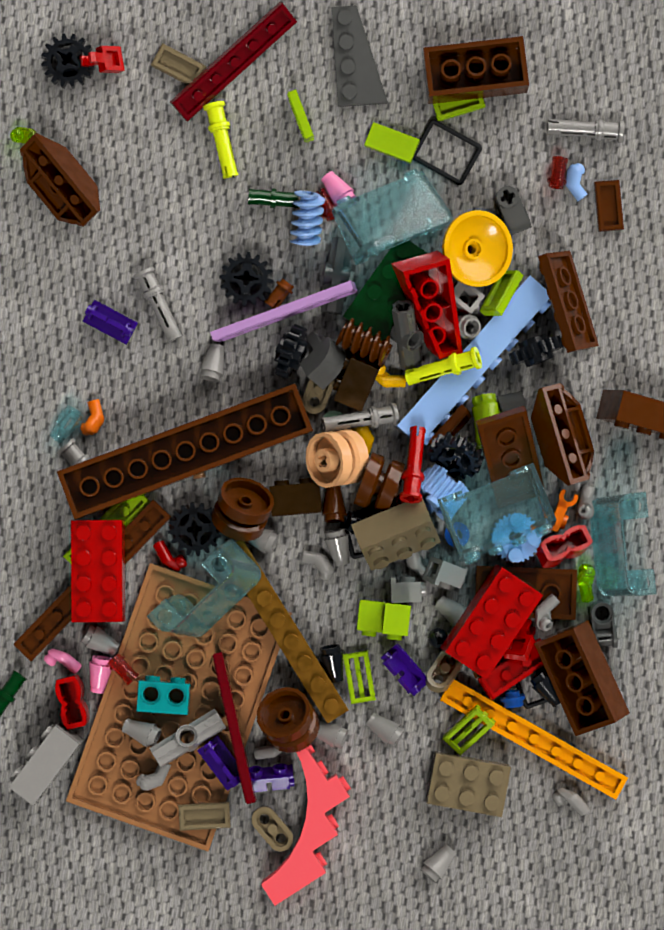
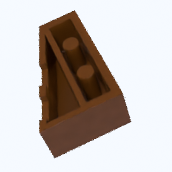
[596,390,664,440]

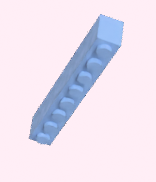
[397,275,552,446]

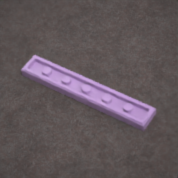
[210,280,358,343]

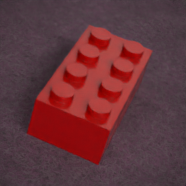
[71,520,125,622]
[440,564,543,680]

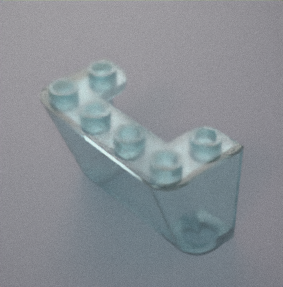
[437,463,557,565]
[590,492,656,597]
[147,538,261,638]

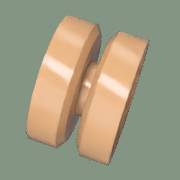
[305,429,369,488]

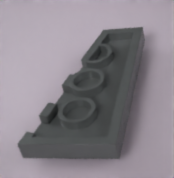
[332,5,388,107]

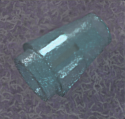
[49,405,84,443]

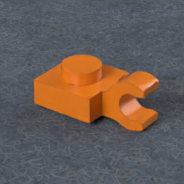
[547,489,578,533]

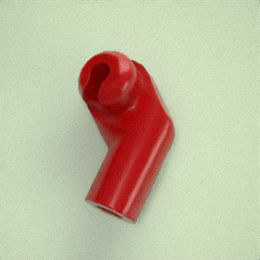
[153,540,187,572]

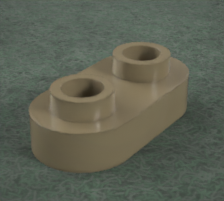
[302,378,336,415]
[425,650,463,693]
[252,806,293,852]

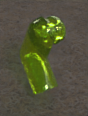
[10,127,37,144]
[577,563,596,603]

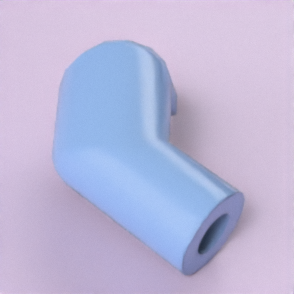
[565,163,588,202]

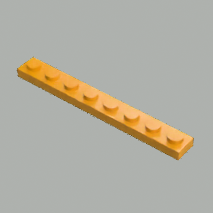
[440,679,628,800]

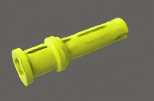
[203,101,239,179]
[405,347,482,386]

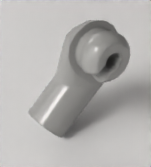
[577,485,595,520]
[302,550,334,581]
[406,550,427,578]
[535,593,560,632]
[254,745,282,760]
[136,764,171,791]
[552,788,590,816]

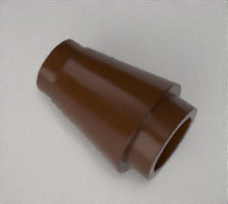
[322,486,347,523]

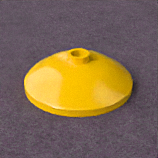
[442,210,513,287]

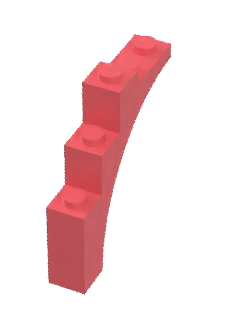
[261,744,351,906]

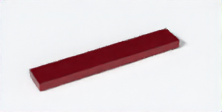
[170,2,297,122]
[212,652,257,804]

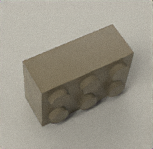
[351,498,441,571]
[426,751,511,817]

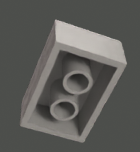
[8,722,85,806]

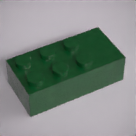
[342,234,427,340]

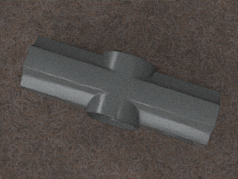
[321,237,353,315]
[390,300,424,371]

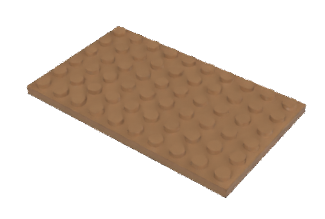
[66,563,292,852]

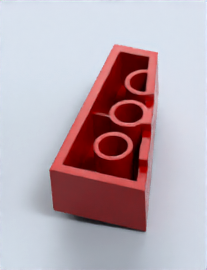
[391,250,463,359]

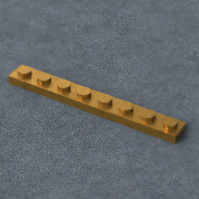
[221,540,349,724]

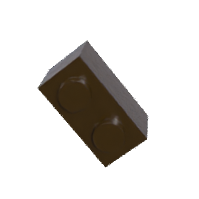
[333,350,381,412]
[269,478,322,517]

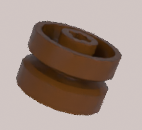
[353,452,405,513]
[211,477,274,541]
[257,687,320,753]

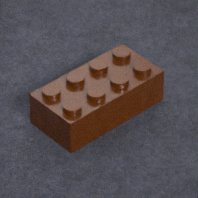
[422,36,529,104]
[534,620,630,736]

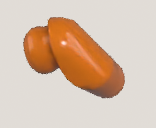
[80,399,104,436]

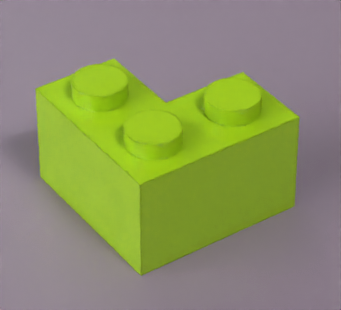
[357,599,411,641]

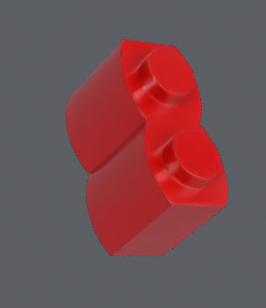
[536,525,593,568]
[55,674,90,730]

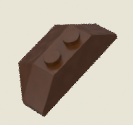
[20,133,100,227]
[531,383,594,486]

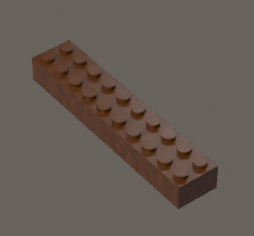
[57,384,313,520]

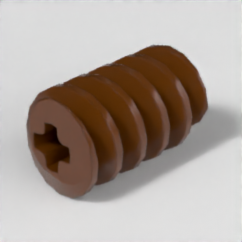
[336,318,393,367]

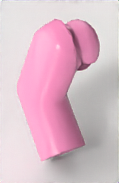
[44,649,82,674]

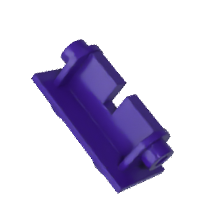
[82,300,138,345]
[381,643,426,696]
[197,735,241,791]
[249,763,295,792]

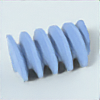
[290,191,325,246]

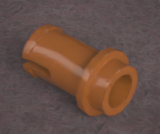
[264,278,294,309]

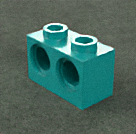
[137,675,191,715]

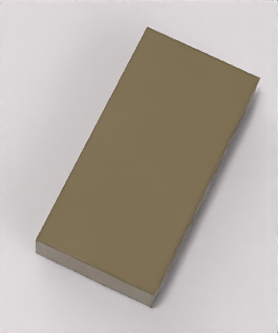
[151,43,207,85]
[178,801,231,831]

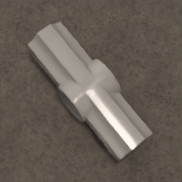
[149,709,226,768]

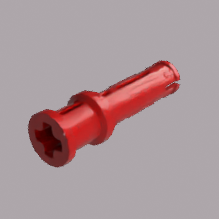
[399,426,426,503]

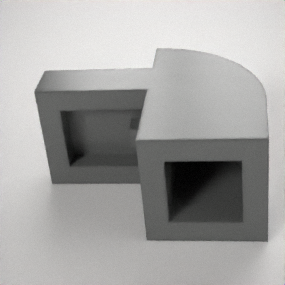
[300,331,346,389]

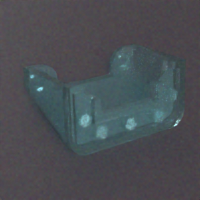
[332,169,454,265]

